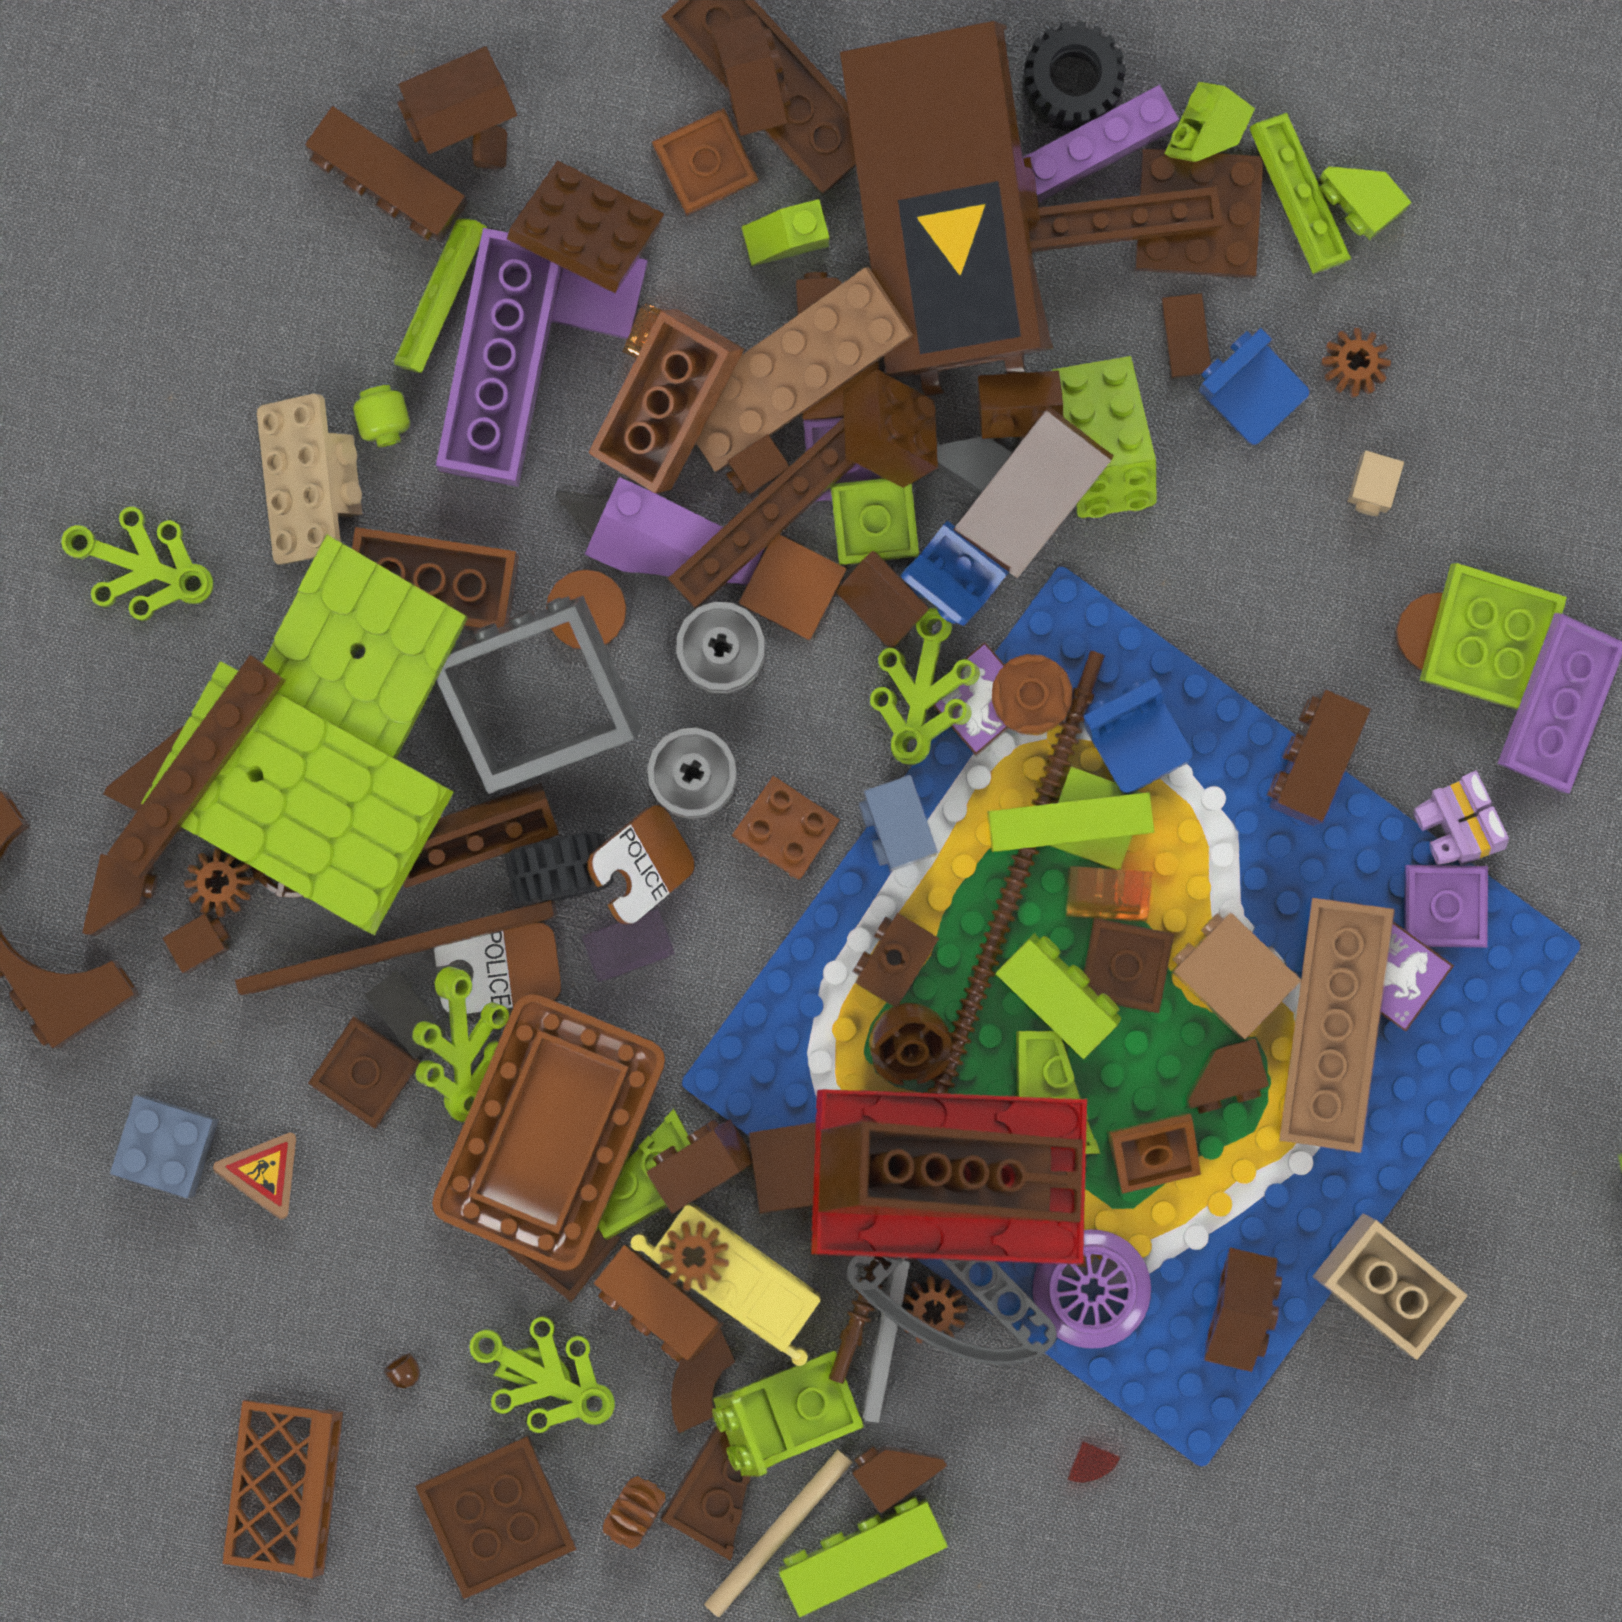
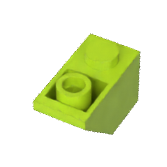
[1164,82,1255,162]
[1318,167,1412,241]

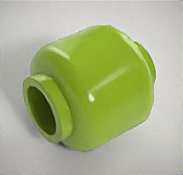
[353,385,411,447]

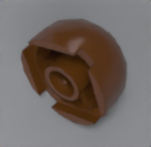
[869,1003,952,1085]

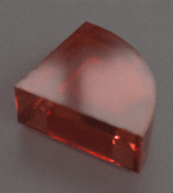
[1067,1441,1121,1483]

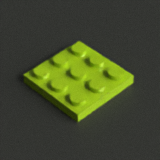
[1420,563,1567,710]

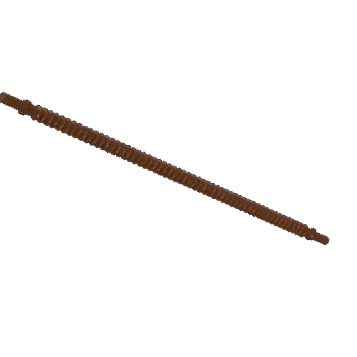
[828,651,1105,1384]

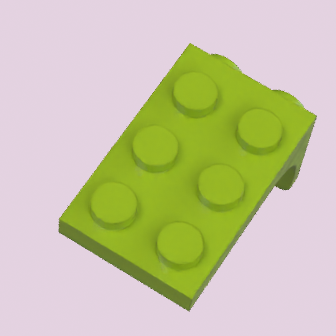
[1052,356,1157,518]
[712,1351,864,1477]

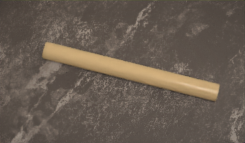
[704,1449,853,1617]

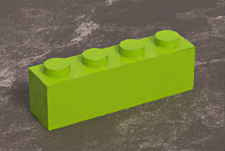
[779,1496,948,1618]

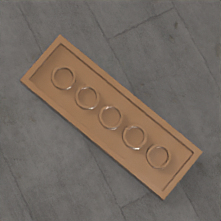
[696,267,913,472]
[1279,898,1395,1153]

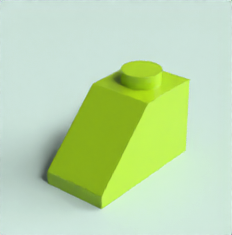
[742,199,829,267]

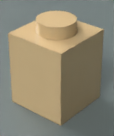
[1347,450,1404,516]

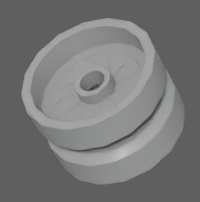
[676,602,765,695]
[647,727,737,819]

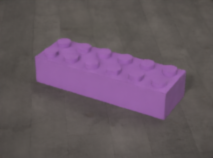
[436,228,562,487]

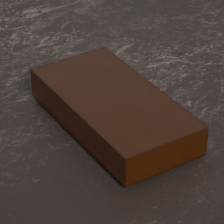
[1161,293,1211,379]

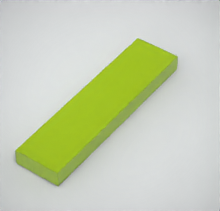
[1249,113,1351,274]
[394,218,487,373]
[987,792,1154,852]

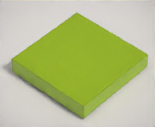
[831,478,919,565]
[1049,767,1142,871]

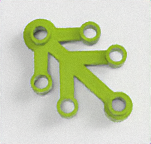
[61,506,214,621]
[870,608,980,765]
[413,967,509,1122]
[469,1316,615,1433]

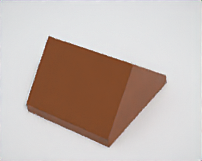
[1107,1113,1201,1194]

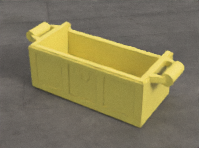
[631,1202,821,1366]

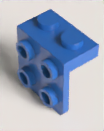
[1198,328,1309,445]
[901,520,1009,626]
[1083,678,1193,795]

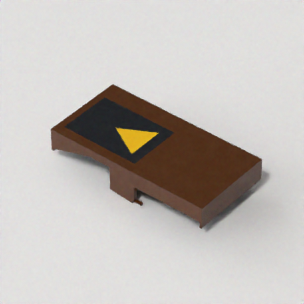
[840,21,1054,396]

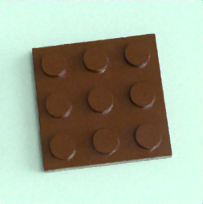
[1135,149,1263,278]
[507,160,664,294]
[415,1435,577,1599]

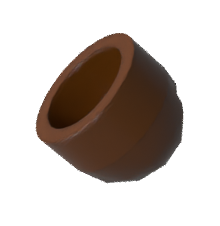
[384,1353,420,1389]

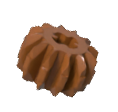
[1321,328,1391,398]
[184,848,255,917]
[659,1221,729,1291]
[903,1276,968,1344]
[603,1476,665,1549]

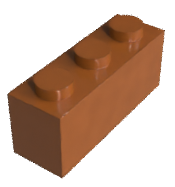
[594,1245,724,1362]

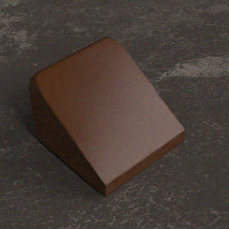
[472,125,507,169]

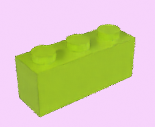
[995,933,1122,1059]

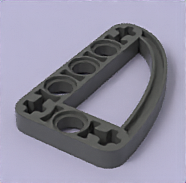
[846,1256,1057,1365]

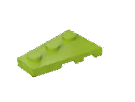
[1016,1031,1100,1154]
[598,1108,690,1240]

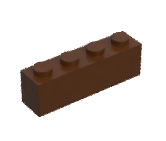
[305,106,468,243]
[403,783,559,888]

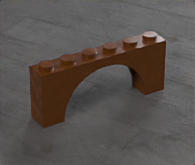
[0,791,140,1048]

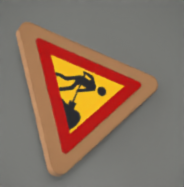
[213,1132,296,1219]

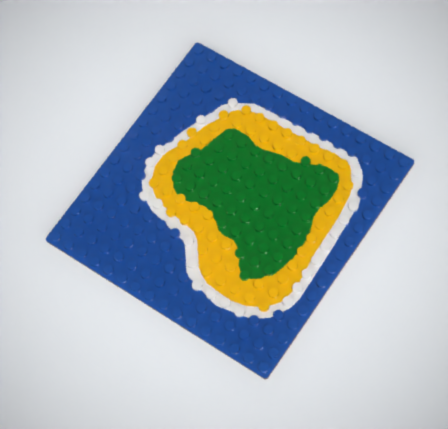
[682,567,1580,1467]

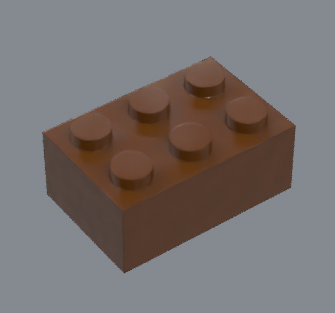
[1266,689,1371,826]

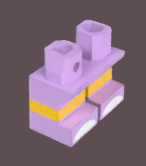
[1413,770,1509,866]

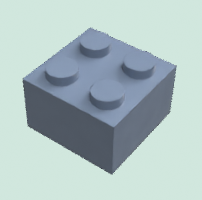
[858,775,938,872]
[110,1095,219,1198]

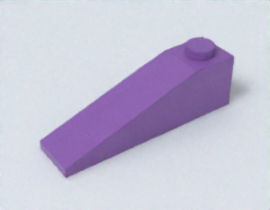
[584,477,765,585]

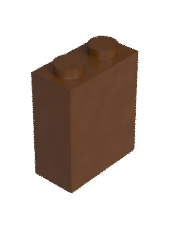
[397,46,518,154]

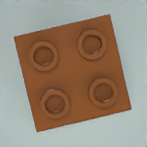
[732,776,840,880]

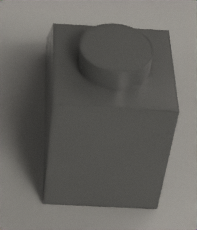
[937,436,1016,495]

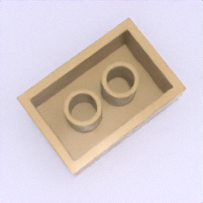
[1312,1213,1468,1360]

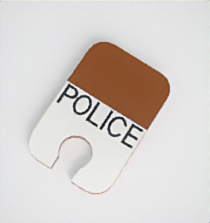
[587,805,694,925]
[434,923,561,1014]

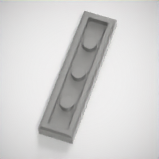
[861,1259,910,1423]

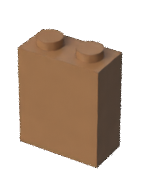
[1171,912,1302,1039]

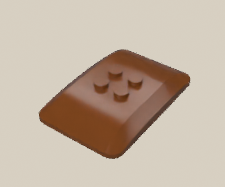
[432,994,666,1271]

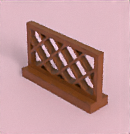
[222,1400,343,1578]

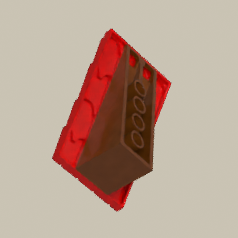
[811,1089,1087,1264]

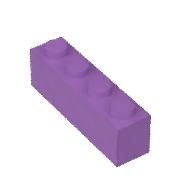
[1022,85,1179,203]

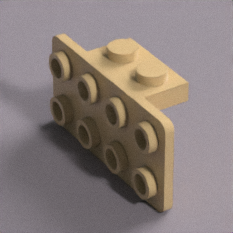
[257,394,362,565]

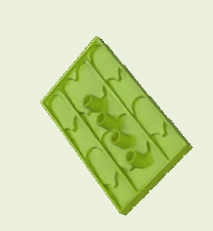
[263,535,468,759]
[141,661,454,935]

